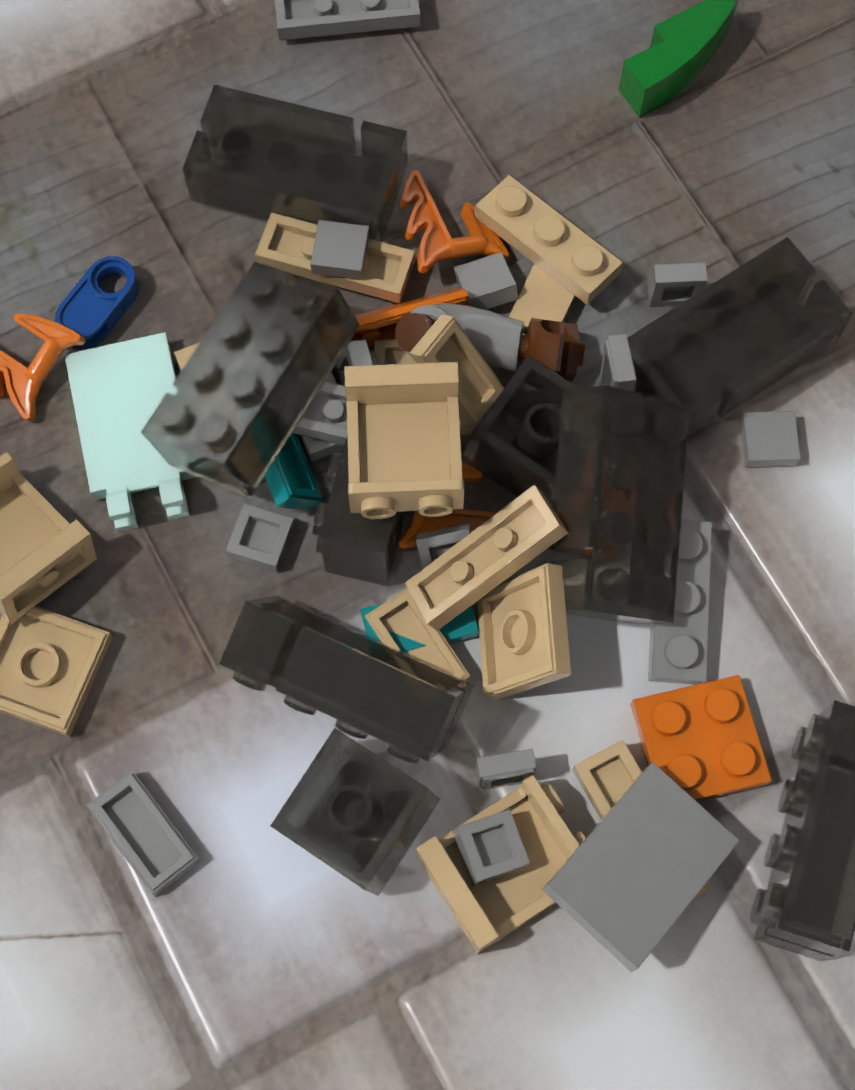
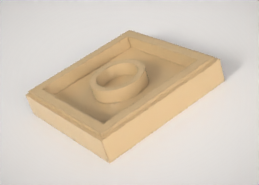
[477,563,572,700]
[0,606,114,737]

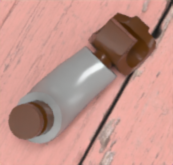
[395,303,585,383]

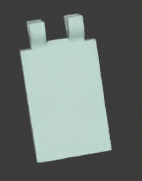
[64,332,197,532]

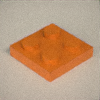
[630,675,772,802]

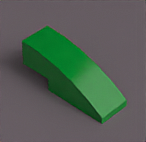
[619,0,739,118]

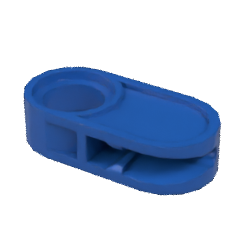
[55,256,139,349]

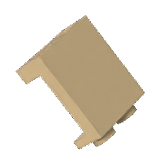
[344,362,464,519]
[0,452,97,624]
[416,775,586,954]

